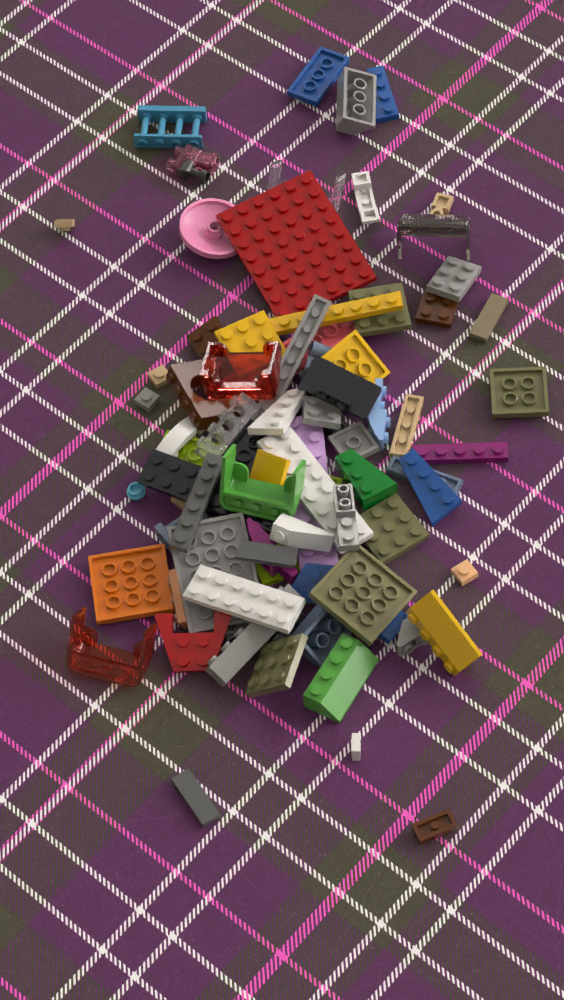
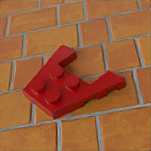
[155,612,232,673]

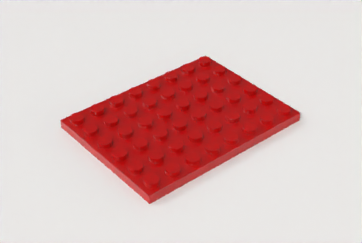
[216,170,377,317]

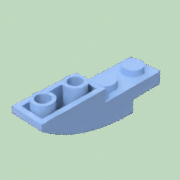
[367,378,391,451]

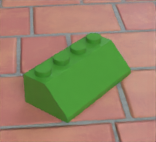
[303,633,379,723]

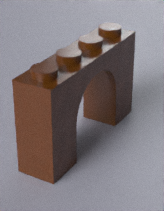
[166,358,241,431]

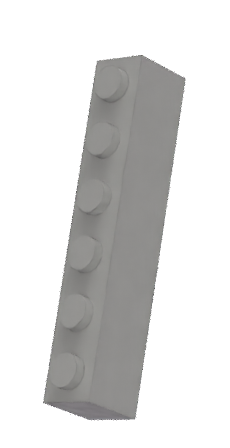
[205,584,302,687]

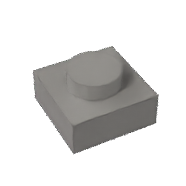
[134,387,161,412]

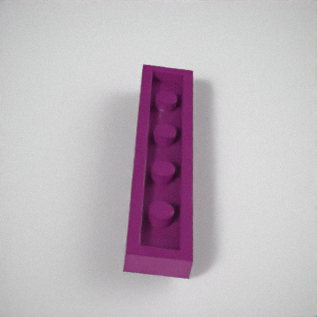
[412,442,508,464]

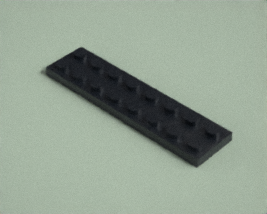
[137,449,275,534]

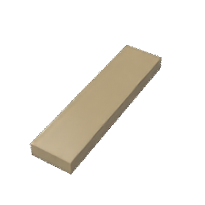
[389,394,424,458]

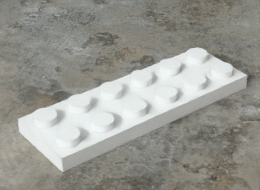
[183,564,306,634]

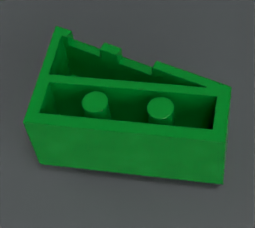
[335,448,397,511]

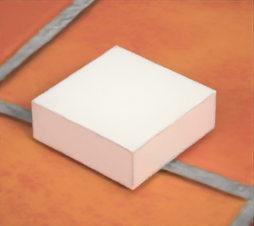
[351,733,361,761]

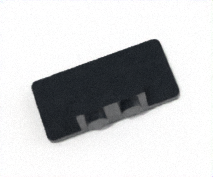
[300,356,382,420]

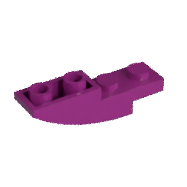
[246,517,298,586]

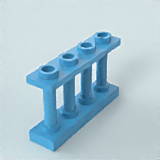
[133,105,207,149]

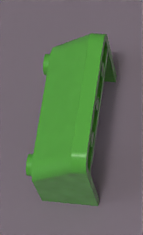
[219,444,306,521]

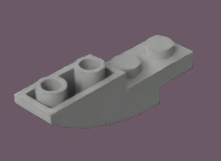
[333,484,359,551]

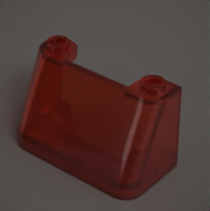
[199,341,281,400]

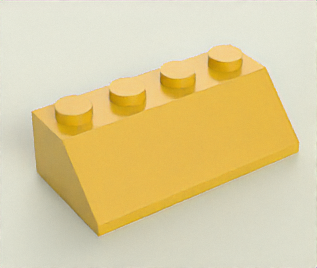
[406,589,482,676]

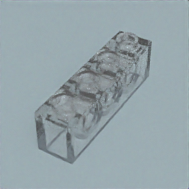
[194,392,260,460]

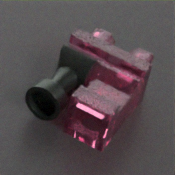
[166,144,220,184]

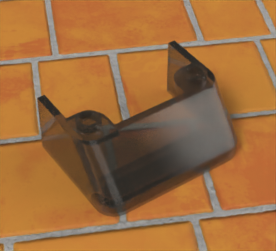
[397,213,471,260]

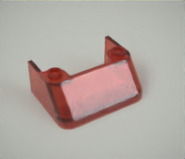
[66,606,157,687]

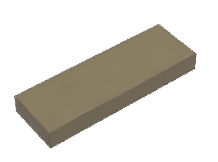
[469,293,508,343]

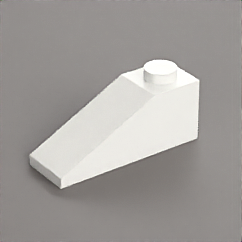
[269,513,335,552]

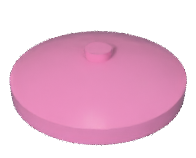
[179,198,237,259]

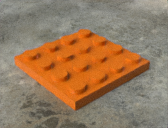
[88,543,175,625]

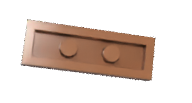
[167,569,188,630]

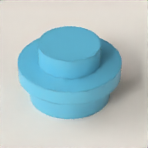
[127,482,146,500]

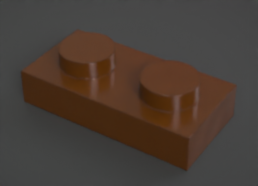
[411,809,458,845]

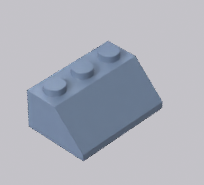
[291,604,353,668]

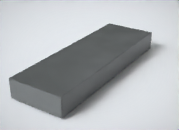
[237,540,298,569]
[171,768,221,828]

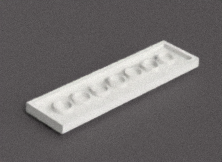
[257,426,374,555]

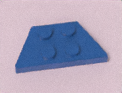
[291,563,335,604]

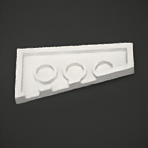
[247,389,306,435]

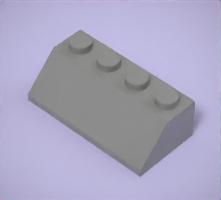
[336,67,377,135]

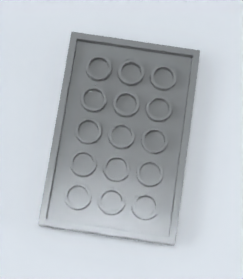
[166,512,259,633]

